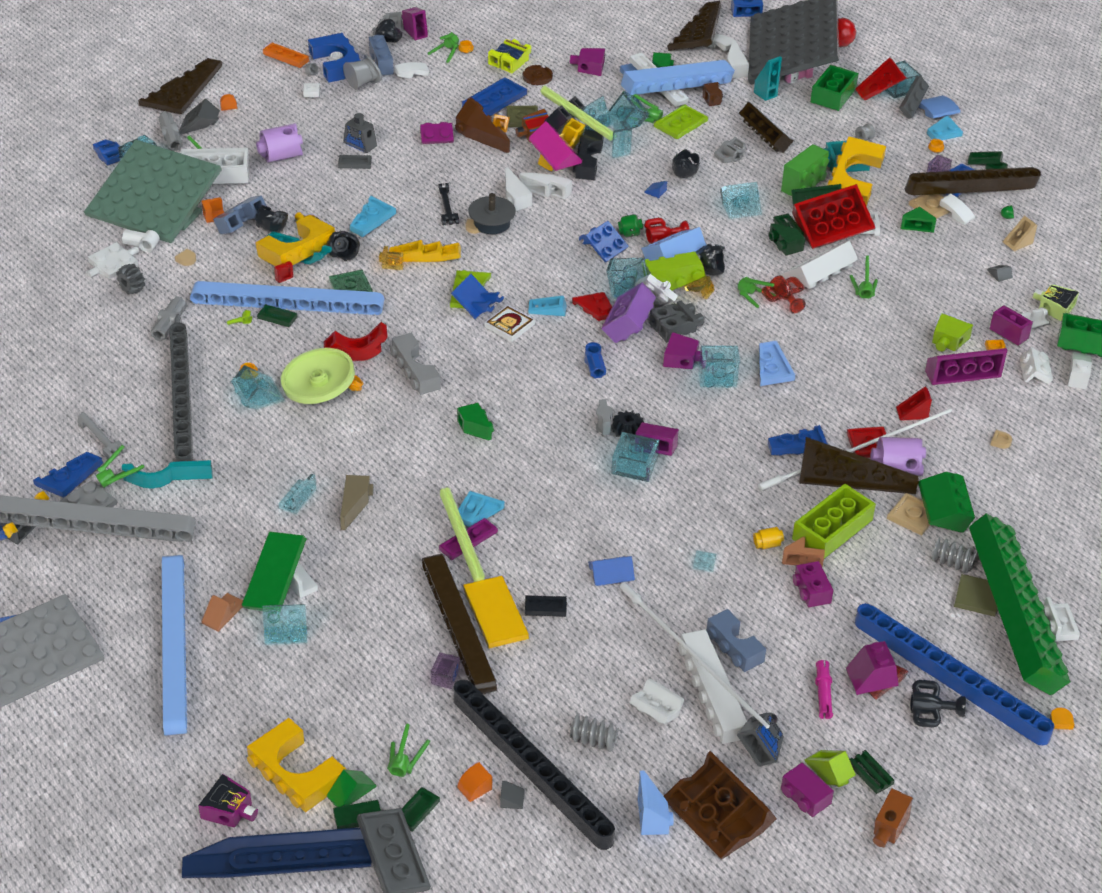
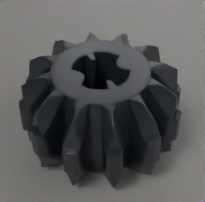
[612,410,644,441]

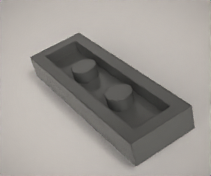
[899,75,929,119]

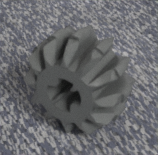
[116,264,145,294]

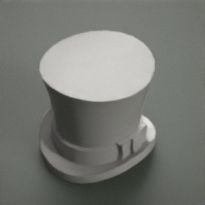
[343,54,382,90]

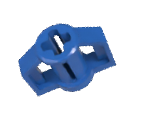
[93,139,121,166]

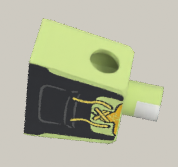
[1033,285,1079,321]

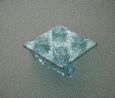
[582,96,612,131]
[262,604,307,645]

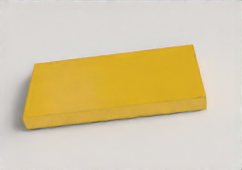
[463,576,529,649]

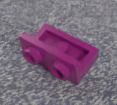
[420,122,454,144]

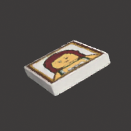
[485,305,535,342]

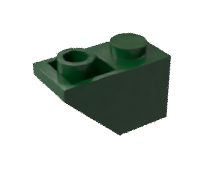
[768,223,805,256]

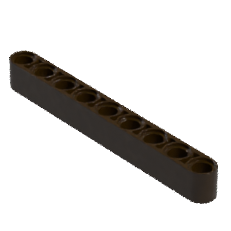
[904,167,1041,196]
[422,553,497,694]

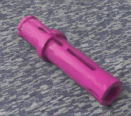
[815,660,833,719]

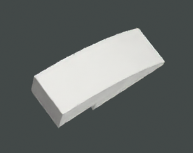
[519,173,572,199]

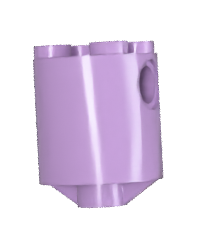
[256,123,303,163]
[870,437,926,476]

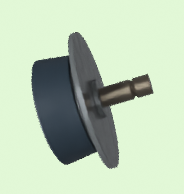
[468,193,516,234]

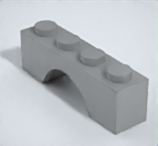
[390,332,441,395]

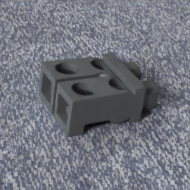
[649,300,704,343]

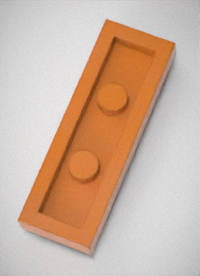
[263,42,309,68]

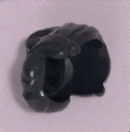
[375,19,403,43]
[326,231,360,261]

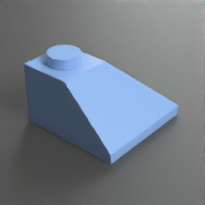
[637,771,674,835]

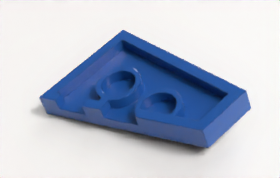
[768,425,827,456]

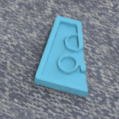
[350,196,396,237]

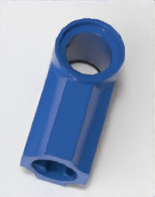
[584,342,606,378]

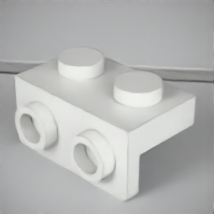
[1019,347,1053,384]
[1043,597,1080,641]
[630,679,684,724]

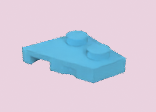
[927,116,963,140]
[458,491,505,527]

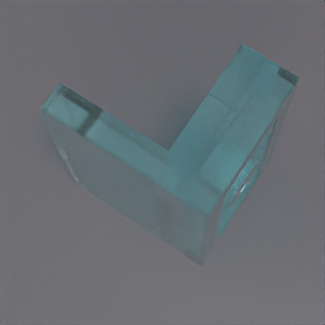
[612,120,632,158]
[279,473,316,514]

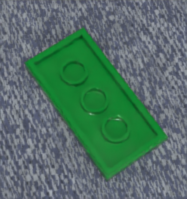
[241,531,307,613]

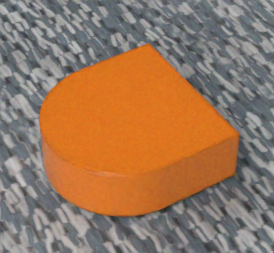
[220,94,237,111]

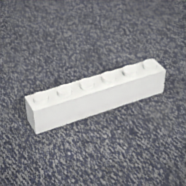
[678,629,747,744]

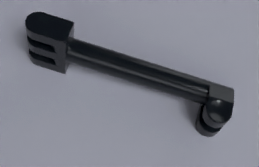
[438,183,459,225]

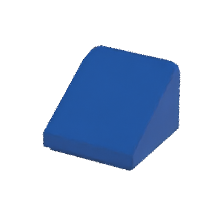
[645,181,667,198]

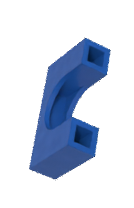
[308,33,361,83]

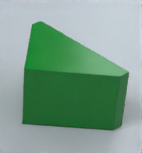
[900,207,936,233]
[327,769,377,807]

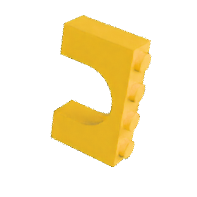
[828,136,886,206]
[255,215,335,266]
[247,718,347,813]

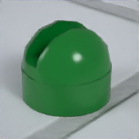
[1001,205,1014,219]

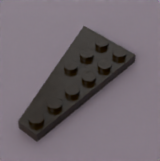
[667,1,721,51]
[138,58,222,115]
[799,437,919,494]

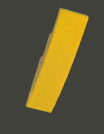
[389,240,461,262]

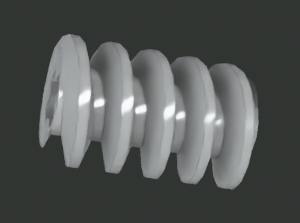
[932,537,978,573]
[570,713,619,752]

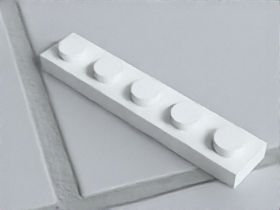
[629,52,689,107]

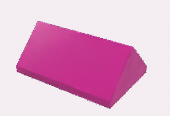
[529,121,582,171]

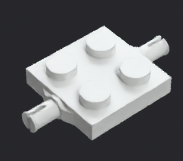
[86,242,139,279]
[635,274,678,306]

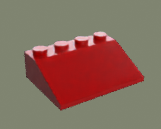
[792,184,876,249]

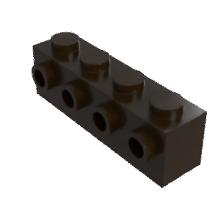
[738,101,793,153]

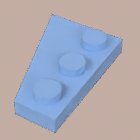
[759,341,795,386]

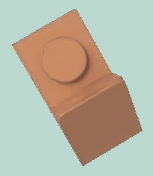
[782,537,825,567]
[201,593,243,632]

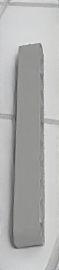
[0,495,196,542]

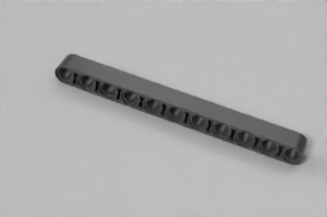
[170,322,194,462]

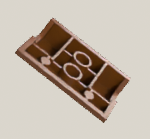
[663,751,777,860]

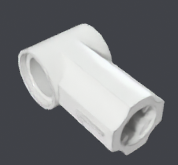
[122,229,160,252]

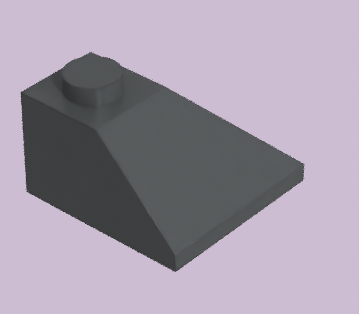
[179,98,220,134]

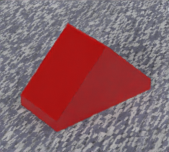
[896,386,932,420]

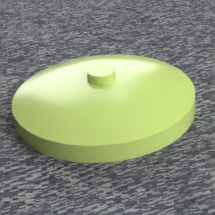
[281,348,355,404]

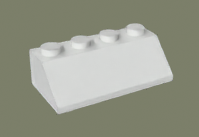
[181,148,249,184]
[781,241,858,290]

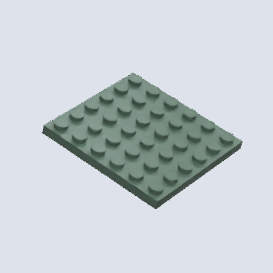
[84,140,222,243]

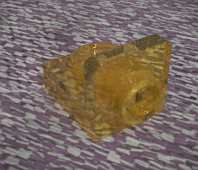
[379,246,404,270]
[684,276,715,299]

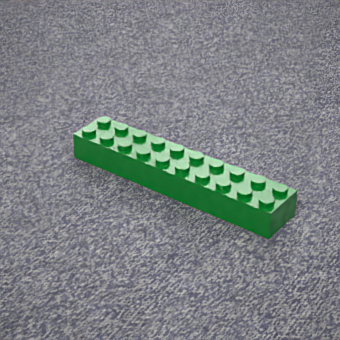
[969,513,1071,695]

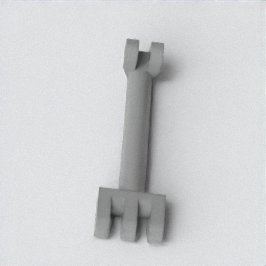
[77,412,127,459]

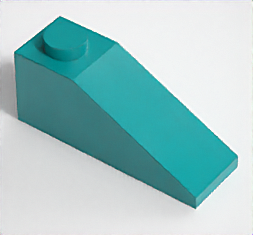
[754,56,782,101]

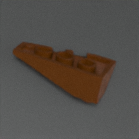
[455,97,510,153]

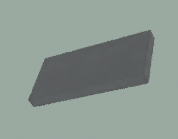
[357,808,431,893]

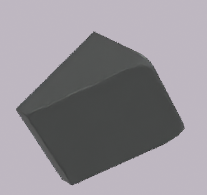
[987,265,1013,282]
[500,780,525,809]

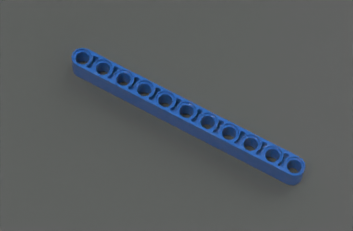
[855,603,1054,746]

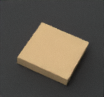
[909,194,950,219]
[887,493,930,536]

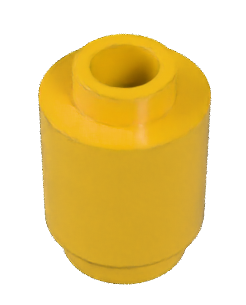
[753,526,784,550]

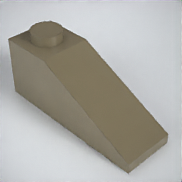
[340,475,374,530]

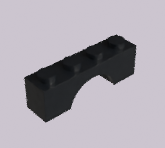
[544,96,586,131]
[573,129,604,181]

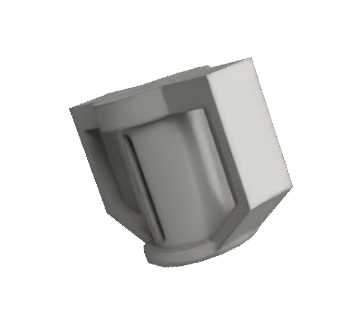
[714,137,746,163]
[596,399,613,435]

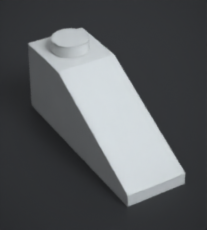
[727,40,749,78]
[505,168,532,211]
[1068,350,1092,389]

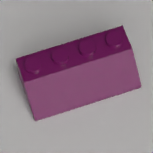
[925,348,1008,385]

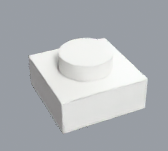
[303,83,320,98]

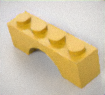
[538,118,586,172]

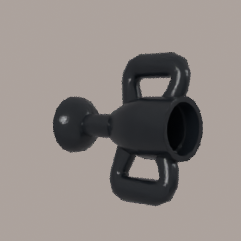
[910,680,966,728]

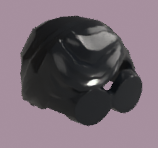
[672,149,700,178]
[255,205,288,232]
[698,243,725,276]

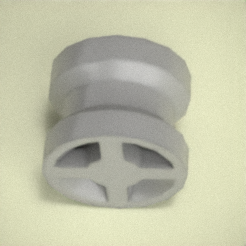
[855,123,875,141]

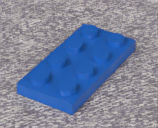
[462,77,527,116]

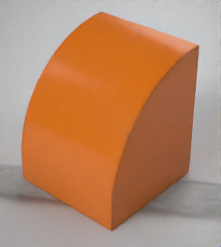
[457,762,492,802]

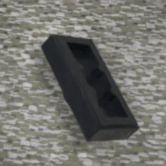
[525,595,567,617]

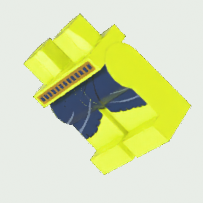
[488,39,531,73]

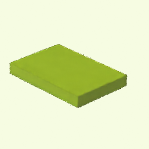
[653,104,708,139]

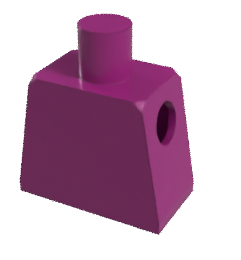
[401,7,428,40]
[570,48,605,76]
[663,332,708,369]

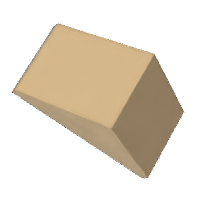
[1003,215,1037,251]

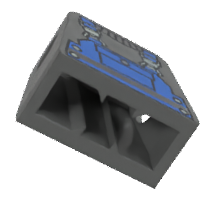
[343,113,377,153]
[737,712,784,767]

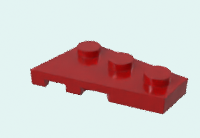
[855,57,907,100]

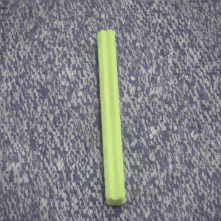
[540,86,616,141]
[440,487,485,582]

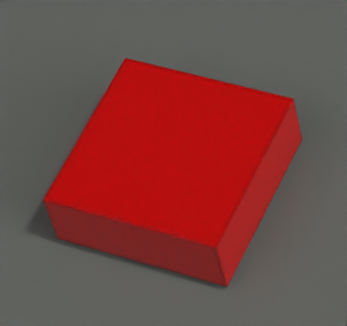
[274,261,294,283]

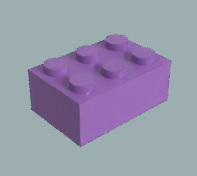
[601,282,656,343]

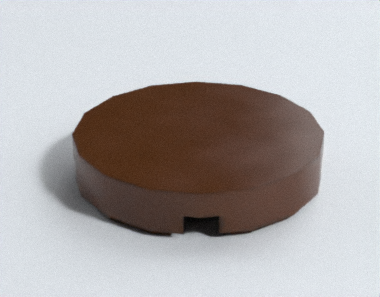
[522,65,553,86]

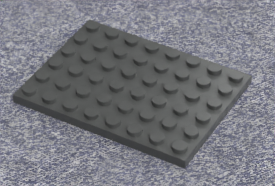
[748,0,839,85]

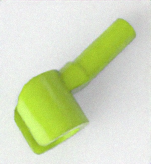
[227,310,252,325]

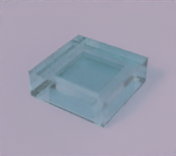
[693,551,716,572]

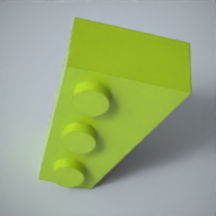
[644,251,706,291]

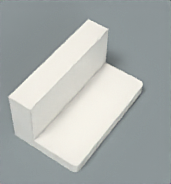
[290,563,318,598]

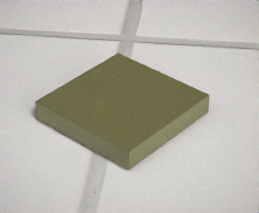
[506,105,538,127]
[954,574,997,617]

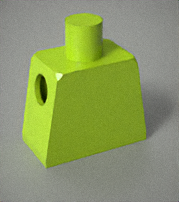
[932,313,973,352]

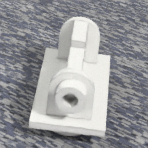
[1021,307,1049,329]

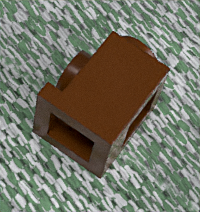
[702,82,723,106]

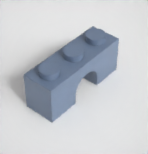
[368,35,394,76]
[213,195,267,234]
[706,609,766,672]

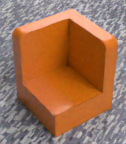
[201,197,224,223]

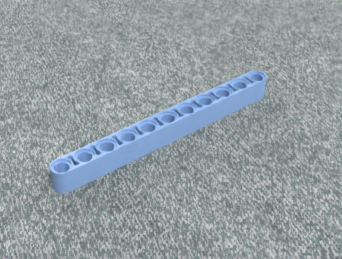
[190,281,385,315]
[162,555,187,736]

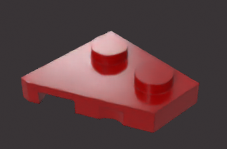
[572,292,612,321]

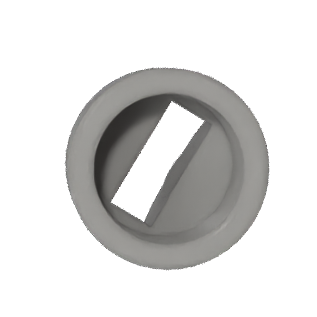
[305,63,319,75]

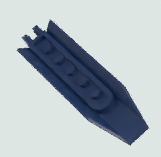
[182,828,372,878]

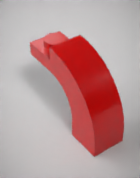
[324,322,388,361]

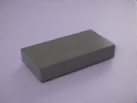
[338,155,372,169]

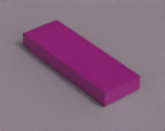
[439,518,498,560]

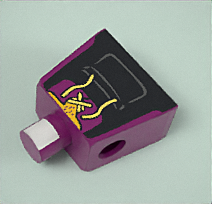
[198,774,258,828]

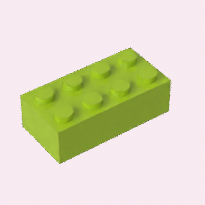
[792,484,876,559]

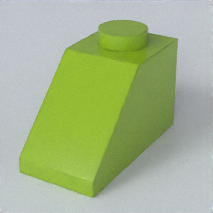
[804,750,856,787]

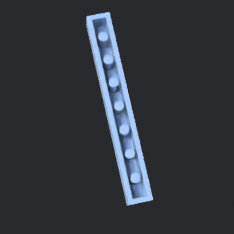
[621,60,735,95]

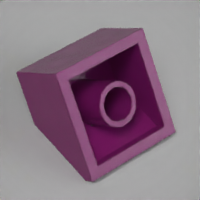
[846,641,899,695]

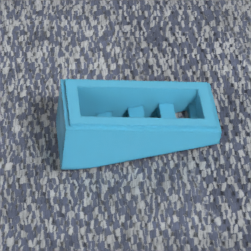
[528,295,567,316]

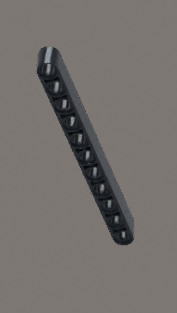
[453,680,615,850]

